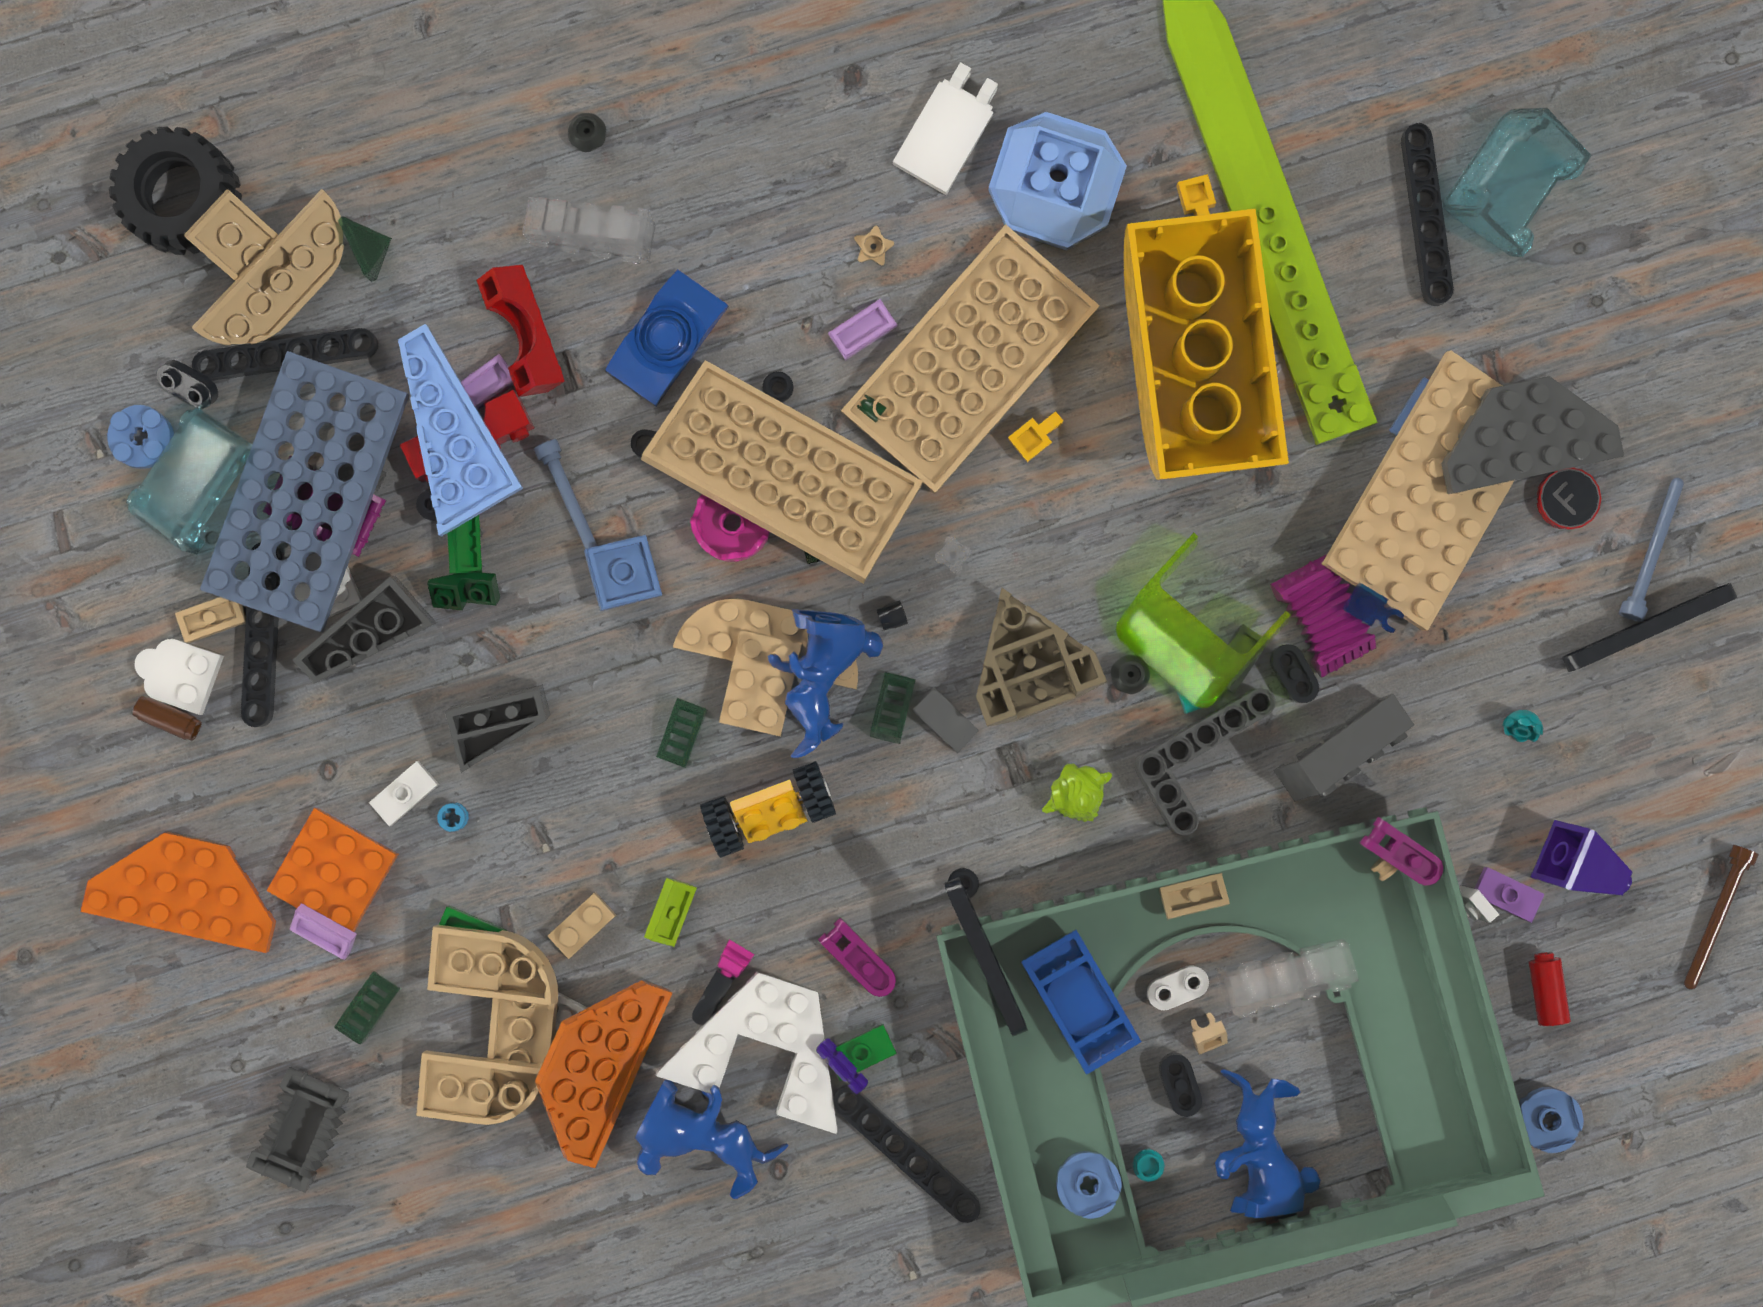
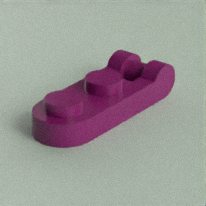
[1360,817,1444,886]
[818,917,896,997]

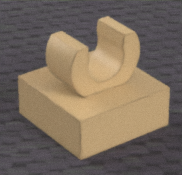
[1191,1013,1228,1055]

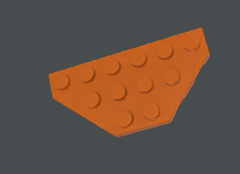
[80,832,276,953]
[535,980,672,1168]

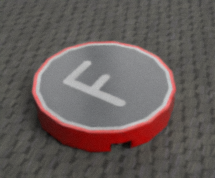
[1537,468,1601,530]

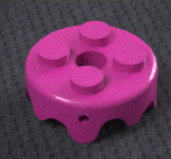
[690,494,770,562]

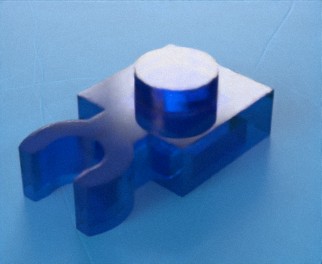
[1342,582,1404,633]

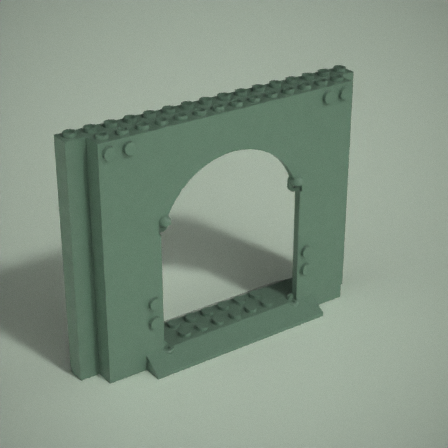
[936,807,1545,1307]

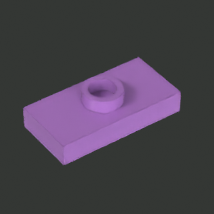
[1474,867,1545,923]

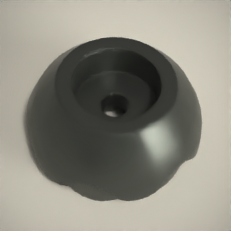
[568,113,606,152]
[1111,655,1150,695]

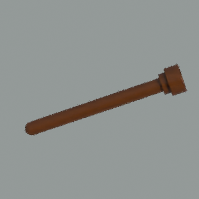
[1684,845,1759,990]

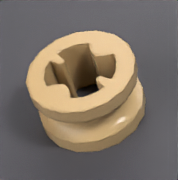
[1371,858,1398,881]

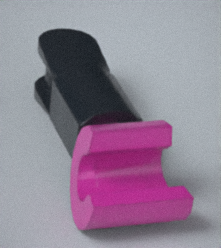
[692,939,755,1025]

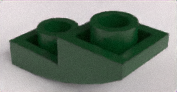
[427,573,500,610]

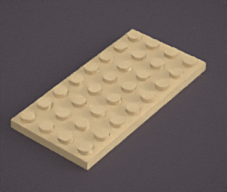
[841,224,1100,494]
[1322,350,1515,631]
[641,360,923,584]

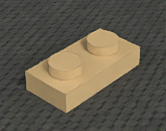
[175,597,246,643]
[1159,873,1230,920]
[548,892,617,959]

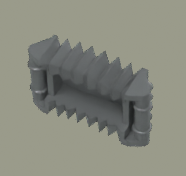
[246,1067,349,1193]

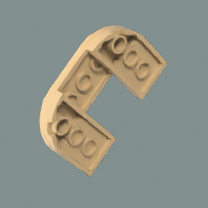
[416,925,558,1125]

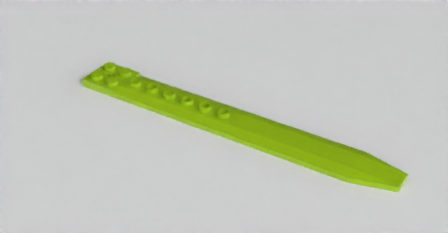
[1162,0,1378,445]

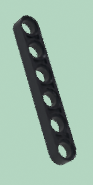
[1401,123,1454,306]
[192,328,378,381]
[241,542,282,727]
[1562,583,1737,672]
[944,877,1028,1036]
[833,1085,980,1223]

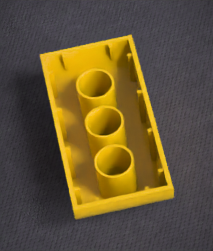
[1124,208,1289,480]

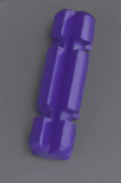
[816,1038,868,1094]

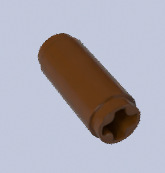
[132,696,202,741]

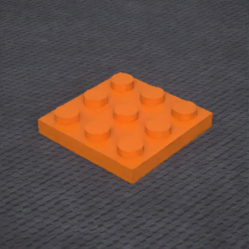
[266,808,399,932]

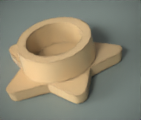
[854,226,894,266]

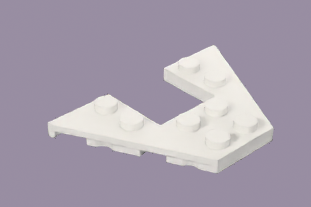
[655,972,837,1134]

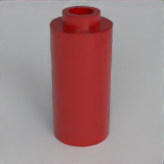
[1528,952,1571,1026]

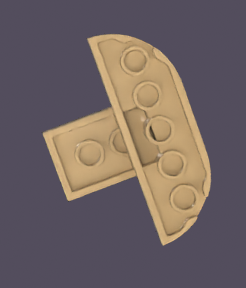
[184,189,344,346]
[673,599,858,737]

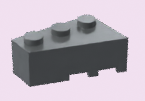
[445,684,551,773]

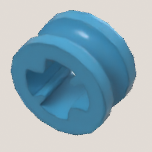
[437,803,469,832]

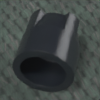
[877,600,908,630]

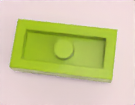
[644,877,697,947]

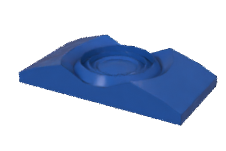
[605,269,729,407]
[1021,929,1142,1075]

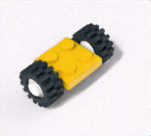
[700,761,836,858]

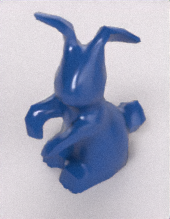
[768,609,883,758]
[1215,1069,1321,1218]
[635,1079,788,1199]

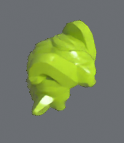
[1042,763,1112,822]

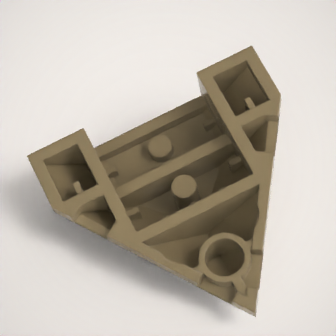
[976,588,1107,727]

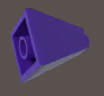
[1530,820,1633,895]

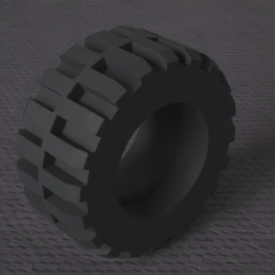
[109,126,242,255]

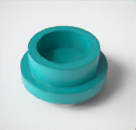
[1132,1149,1165,1182]

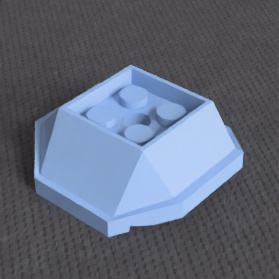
[988,112,1127,250]

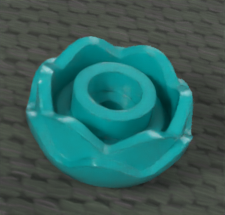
[1502,710,1544,742]

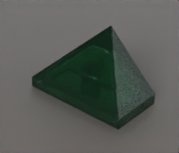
[338,216,392,282]

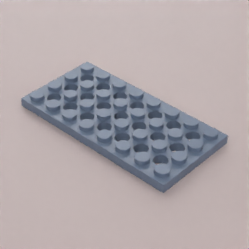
[200,351,409,633]

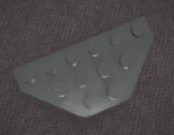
[1441,376,1624,494]

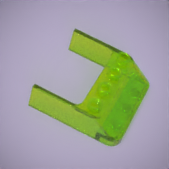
[1116,532,1290,708]

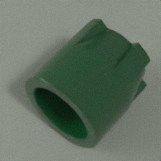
[857,395,887,423]

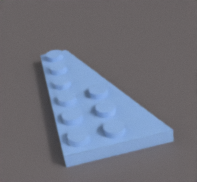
[398,324,523,537]

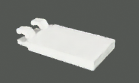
[893,62,998,195]

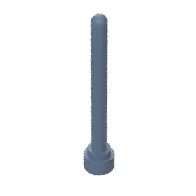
[534,439,598,549]
[1619,478,1684,622]

